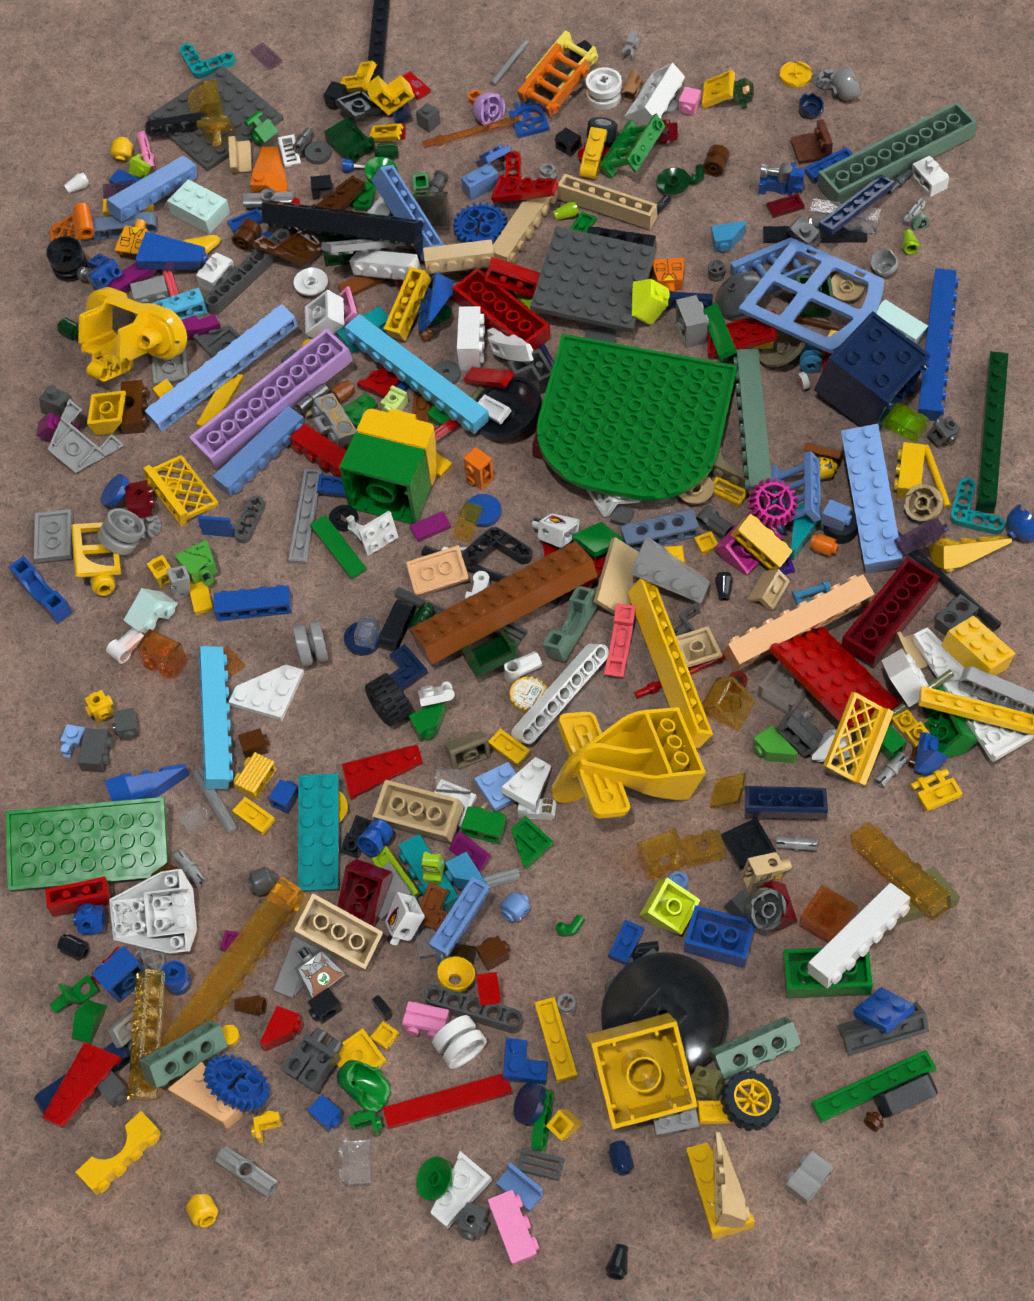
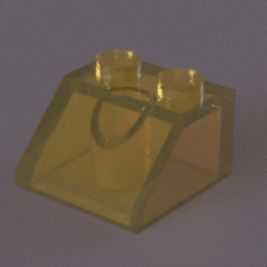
[188,79,224,122]
[702,676,756,731]

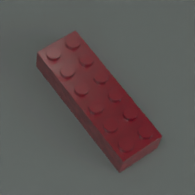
[841,557,939,668]

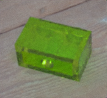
[885,402,929,443]

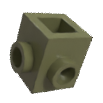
[690,1066,725,1101]

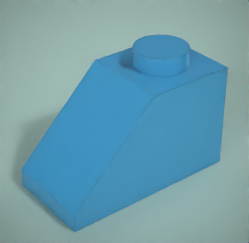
[711,221,746,252]
[444,852,486,890]

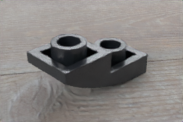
[340,815,372,858]

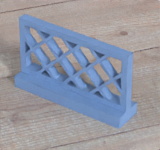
[429,876,490,965]

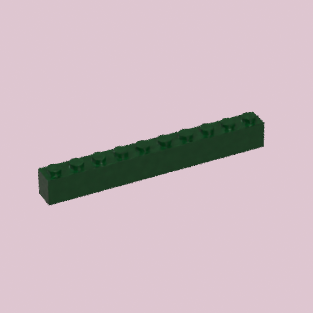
[975,351,1009,514]

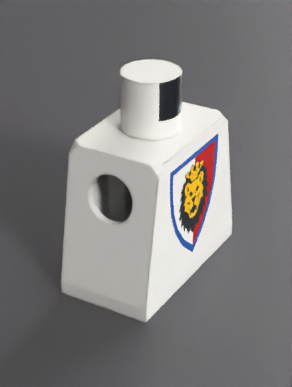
[532,514,580,548]
[385,892,425,945]

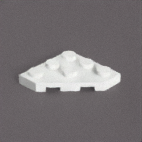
[228,665,304,721]

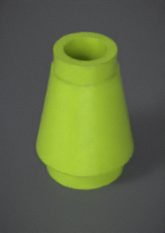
[553,201,579,220]
[902,229,920,255]

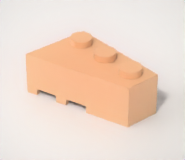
[168,1062,244,1129]

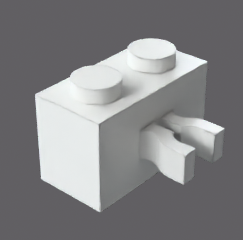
[911,156,949,197]
[196,252,235,291]

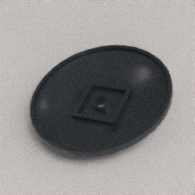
[601,952,729,1075]

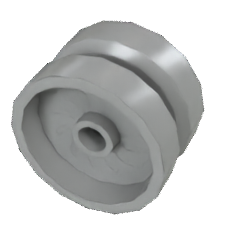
[97,508,145,555]
[293,620,329,667]

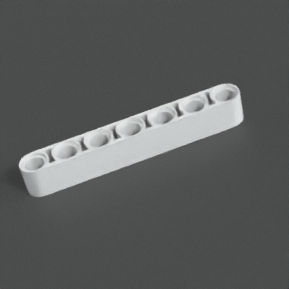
[511,643,609,744]

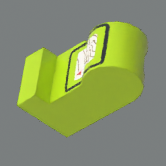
[422,851,445,885]

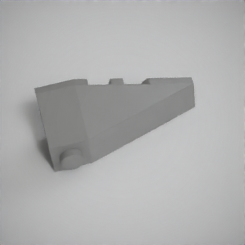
[273,936,331,999]

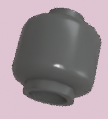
[247,867,278,896]

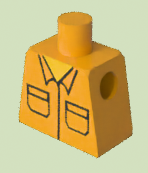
[115,219,149,259]

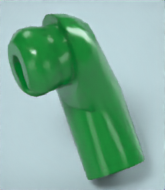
[555,915,585,937]

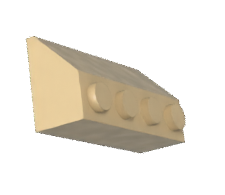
[423,239,494,277]

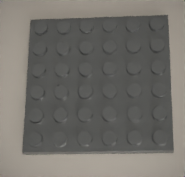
[147,66,284,172]
[530,226,657,333]

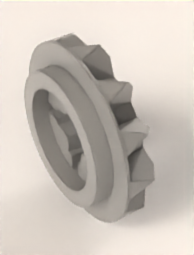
[814,68,837,89]
[140,514,161,539]

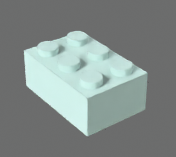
[167,179,230,234]

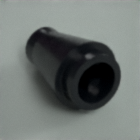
[715,572,733,601]
[605,1244,629,1280]

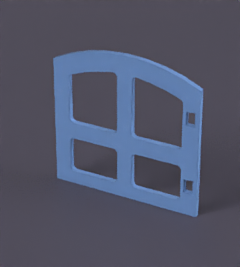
[738,239,884,353]

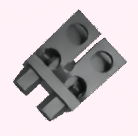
[281,1027,343,1095]

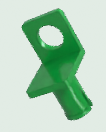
[49,975,98,1013]

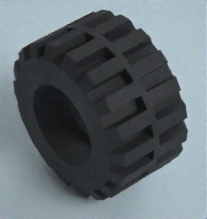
[365,673,411,727]

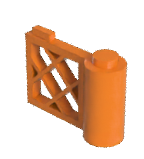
[49,203,95,241]

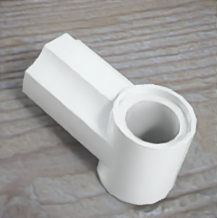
[106,628,145,664]
[504,651,542,682]

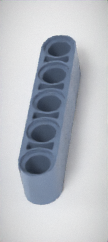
[79,211,157,243]

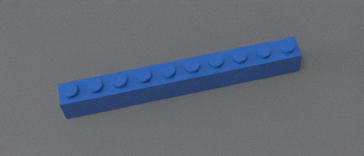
[917,268,959,421]

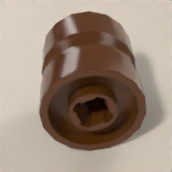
[702,144,730,177]
[231,219,262,251]

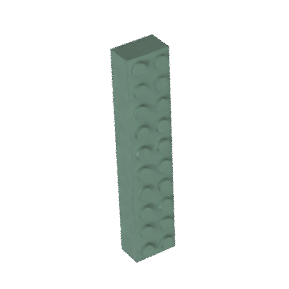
[817,102,977,207]

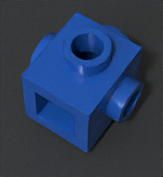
[73,904,106,935]

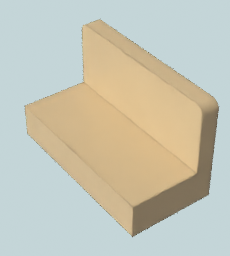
[228,136,252,174]
[747,569,790,611]
[894,631,928,671]

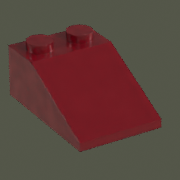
[337,859,392,927]

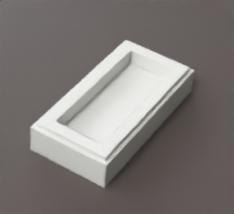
[478,394,511,425]

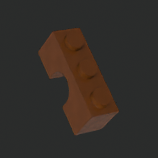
[120,380,148,434]

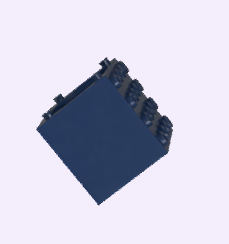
[814,311,931,431]

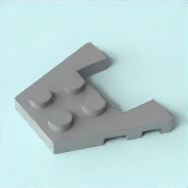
[47,399,124,474]

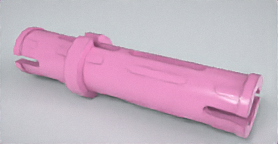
[137,131,156,173]

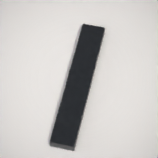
[763,226,867,243]

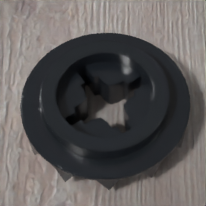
[329,505,358,532]

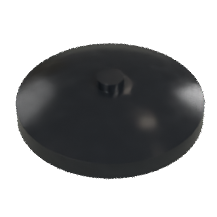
[476,376,542,441]

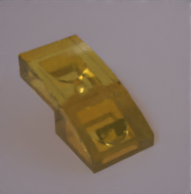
[453,501,483,543]

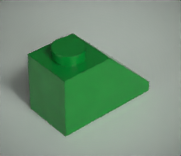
[409,702,447,742]

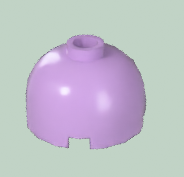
[473,92,505,127]

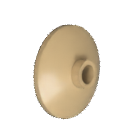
[831,273,865,301]
[678,476,714,504]

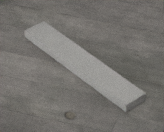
[288,469,323,564]

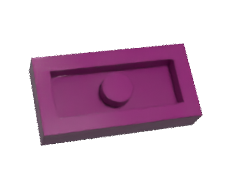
[449,832,491,872]

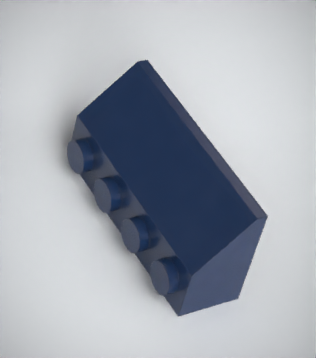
[744,786,828,820]

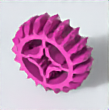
[747,478,798,528]

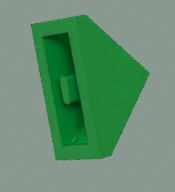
[71,1000,108,1044]

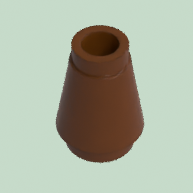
[234,995,267,1016]

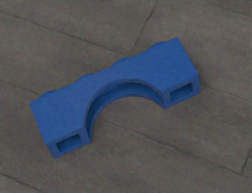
[9,556,72,624]

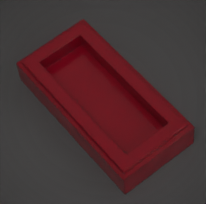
[766,194,805,218]

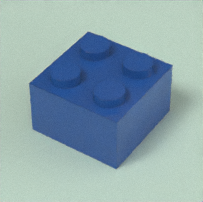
[92,946,151,1003]

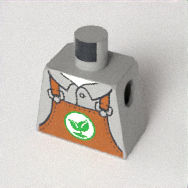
[295,946,345,998]

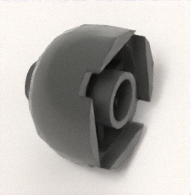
[743,887,786,931]

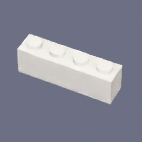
[349,250,421,280]

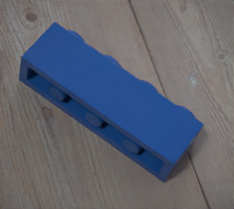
[214,585,292,621]

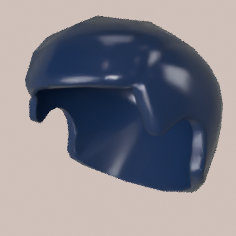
[799,93,824,118]

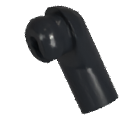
[657,195,671,214]

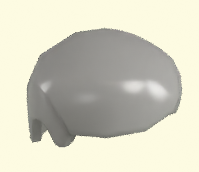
[870,249,898,277]

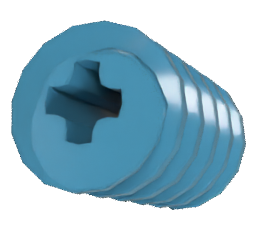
[799,343,822,373]

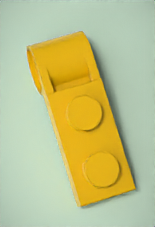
[580,127,608,180]

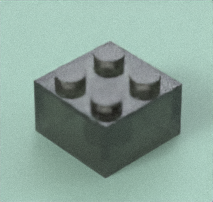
[412,192,449,230]

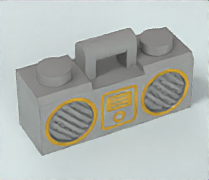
[311,393,356,448]

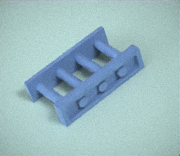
[730,237,812,297]
[771,451,821,534]

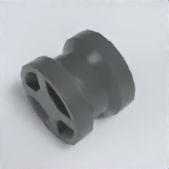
[708,260,725,282]

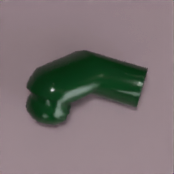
[689,164,704,185]

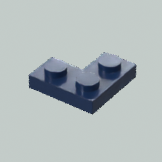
[389,644,428,690]

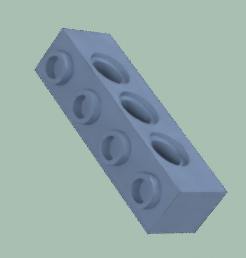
[621,509,699,551]

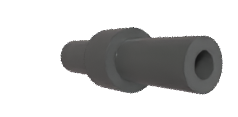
[887,169,913,194]

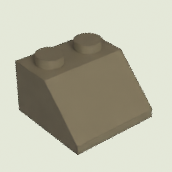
[444,730,491,772]

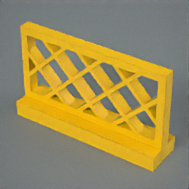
[143,455,219,527]
[823,692,894,785]

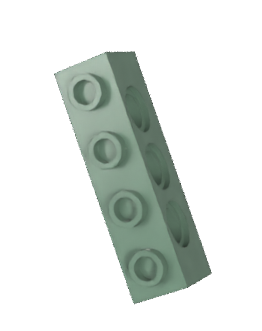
[709,1016,801,1079]
[139,1020,228,1088]

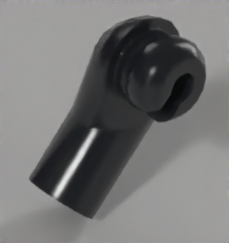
[632,941,659,960]

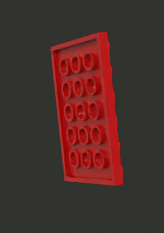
[769,627,900,730]

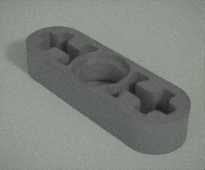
[234,496,265,543]

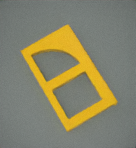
[71,522,121,577]

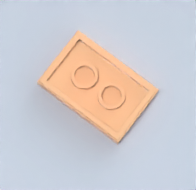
[406,545,470,596]

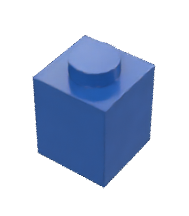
[268,779,298,814]
[308,1094,343,1133]

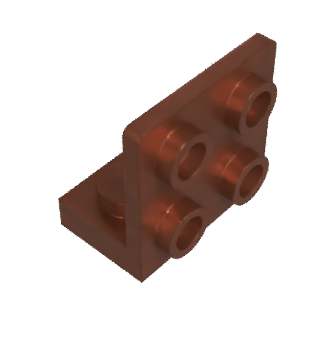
[790,119,833,163]

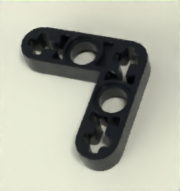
[463,527,532,566]

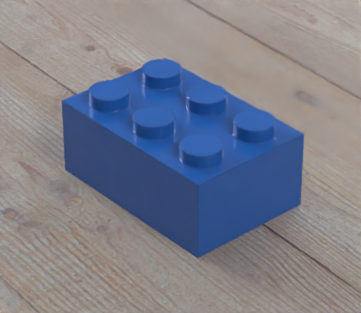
[684,905,755,968]

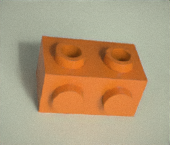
[463,447,494,490]

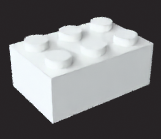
[457,306,486,370]

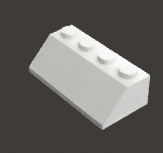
[624,63,685,125]

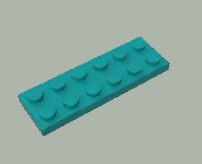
[298,773,339,892]

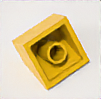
[87,391,126,436]

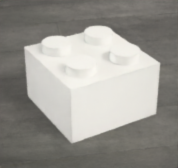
[305,290,344,338]
[882,649,929,707]

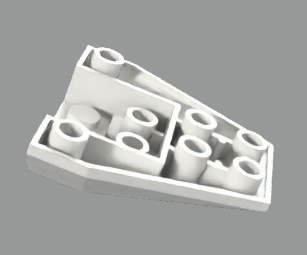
[109,869,197,954]

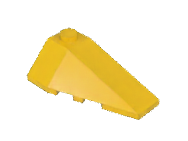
[926,536,1012,571]

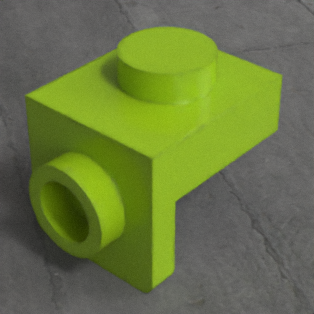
[128,154,152,179]

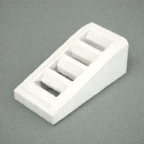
[278,134,301,168]

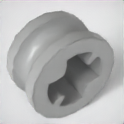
[557,993,576,1014]

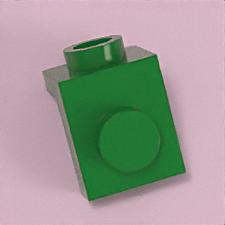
[348,1110,383,1137]

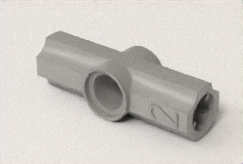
[243,188,295,208]
[215,1146,279,1198]

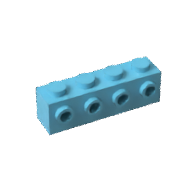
[134,288,208,320]

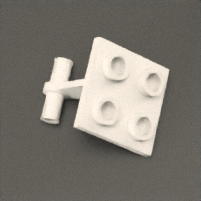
[347,511,399,556]

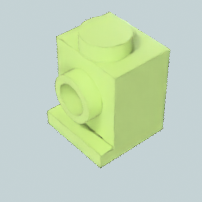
[381,385,409,412]

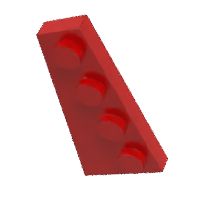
[42,1042,122,1128]

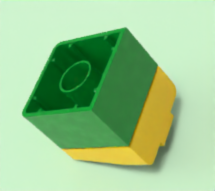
[339,408,437,525]

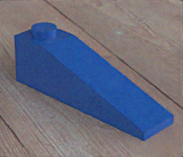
[417,272,454,332]
[105,764,189,801]

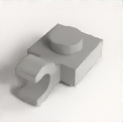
[622,30,640,59]

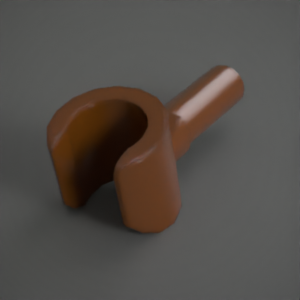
[908,746,917,769]

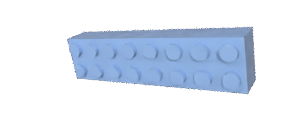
[841,424,903,573]

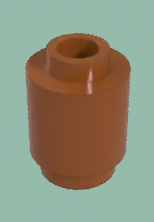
[329,380,355,404]

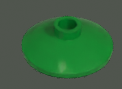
[364,157,398,183]
[416,1156,452,1201]

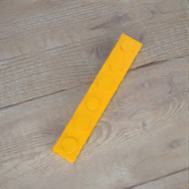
[919,686,1034,735]

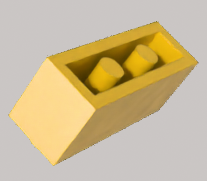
[894,442,926,498]
[731,514,792,570]

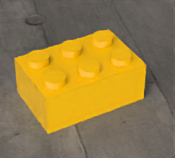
[941,616,1016,676]

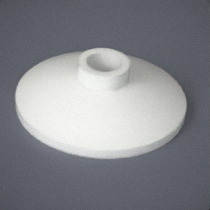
[294,268,328,296]

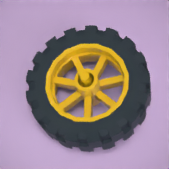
[721,1070,781,1131]

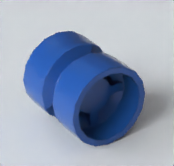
[357,819,393,857]
[160,960,192,996]

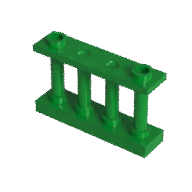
[599,113,665,178]

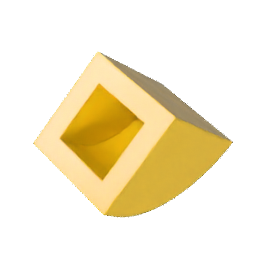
[546,1109,583,1141]

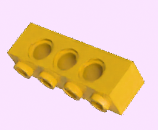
[384,267,431,342]

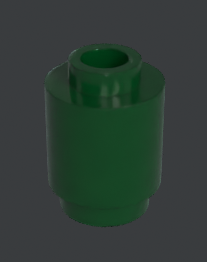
[374,143,398,160]
[57,318,79,340]

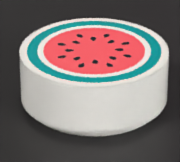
[796,372,810,391]

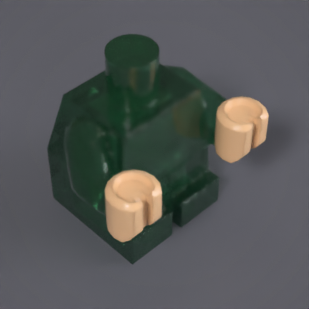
[727,78,754,109]

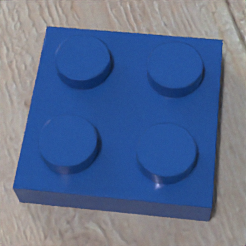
[853,987,915,1034]

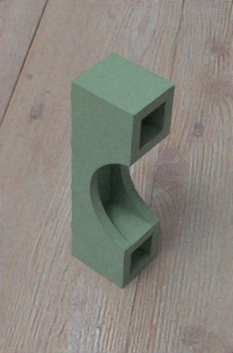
[542,586,598,662]

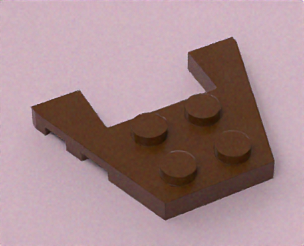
[253,227,324,266]

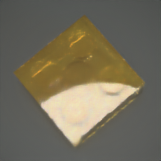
[637,829,685,880]

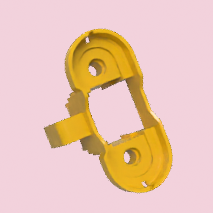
[78,287,187,382]

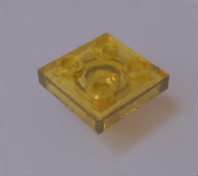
[197,116,235,146]

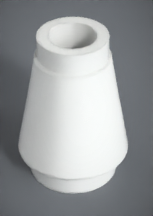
[64,172,90,194]

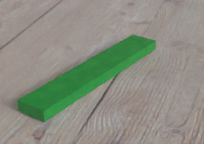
[811,1050,937,1123]

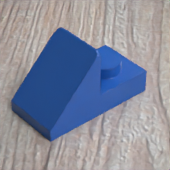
[914,732,948,776]

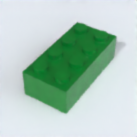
[782,948,873,998]

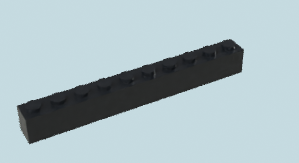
[262,200,423,246]

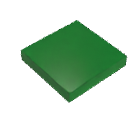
[572,522,624,558]

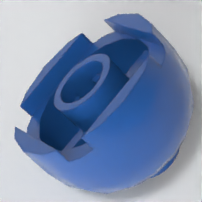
[1006,504,1034,542]

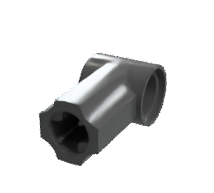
[696,505,734,539]

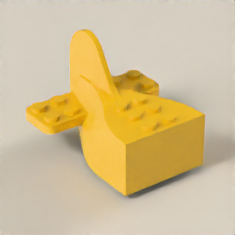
[551,707,706,819]

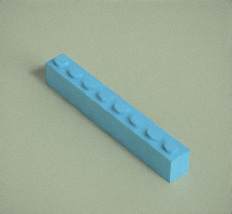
[198,646,233,789]

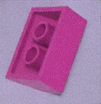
[714,511,783,575]

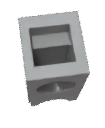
[167,565,190,600]

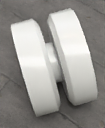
[586,67,622,110]
[432,1015,487,1069]

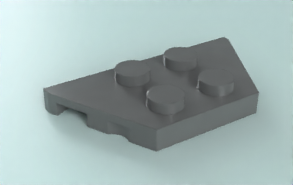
[193,325,241,378]

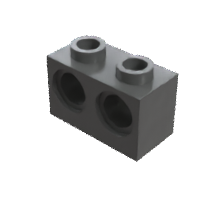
[934,594,979,636]

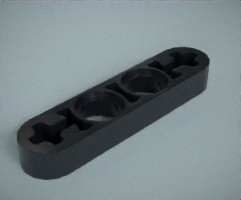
[145,112,209,137]

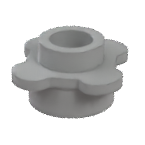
[539,164,556,179]

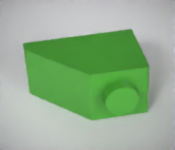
[753,725,798,764]

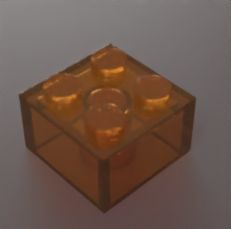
[137,629,188,680]
[799,885,858,943]

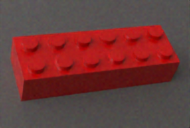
[452,268,551,351]

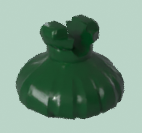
[408,600,433,631]

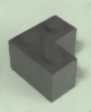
[508,348,552,393]

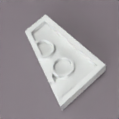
[501,757,552,811]

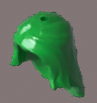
[336,1059,391,1113]

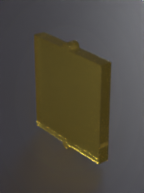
[710,773,747,809]

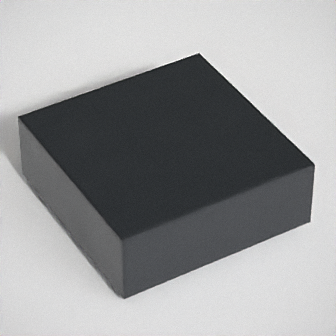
[372,995,392,1022]

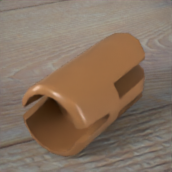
[621,70,644,102]

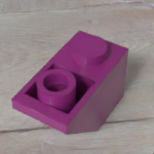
[36,412,80,442]

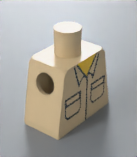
[741,852,792,893]

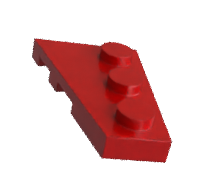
[357,366,401,398]

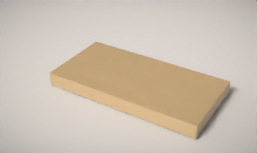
[593,537,639,615]

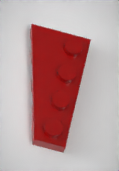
[491,175,558,203]
[342,744,423,800]

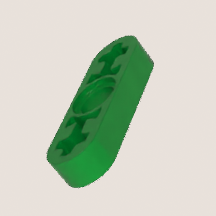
[531,1089,554,1151]

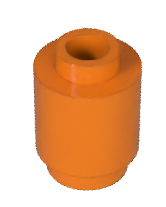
[810,534,839,557]

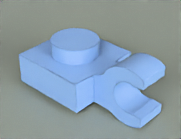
[60,724,85,758]

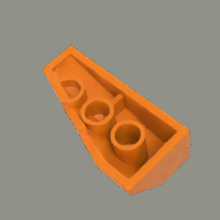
[250,146,288,193]

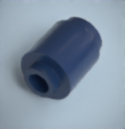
[608,1140,634,1176]

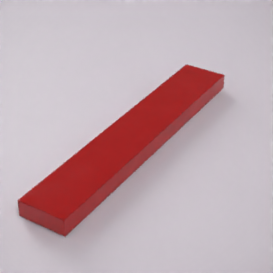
[383,1073,512,1130]

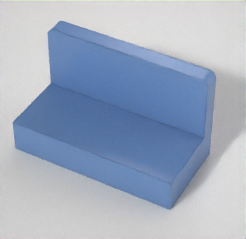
[496,1162,544,1212]

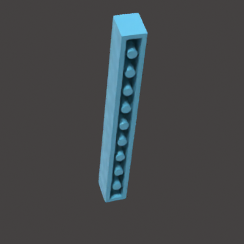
[345,314,489,434]

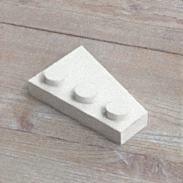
[430,1151,493,1229]

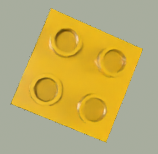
[586,1013,698,1129]

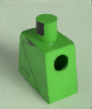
[175,540,218,586]

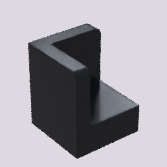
[311,175,333,200]

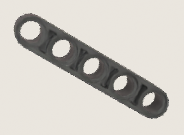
[424,985,523,1034]

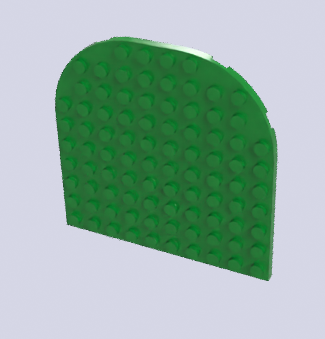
[537,334,738,501]

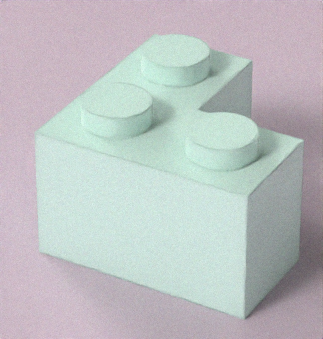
[124,588,178,634]

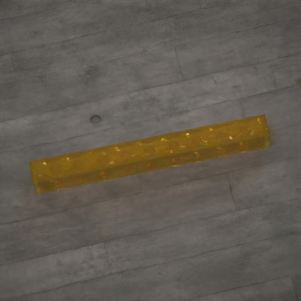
[157,876,305,1057]

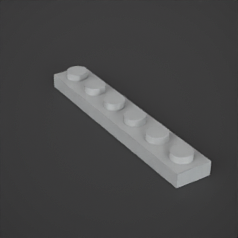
[322,238,409,255]

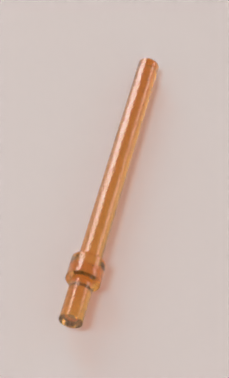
[423,115,519,148]

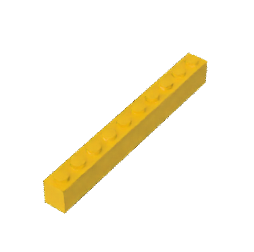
[628,578,713,748]

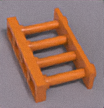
[517,42,590,118]

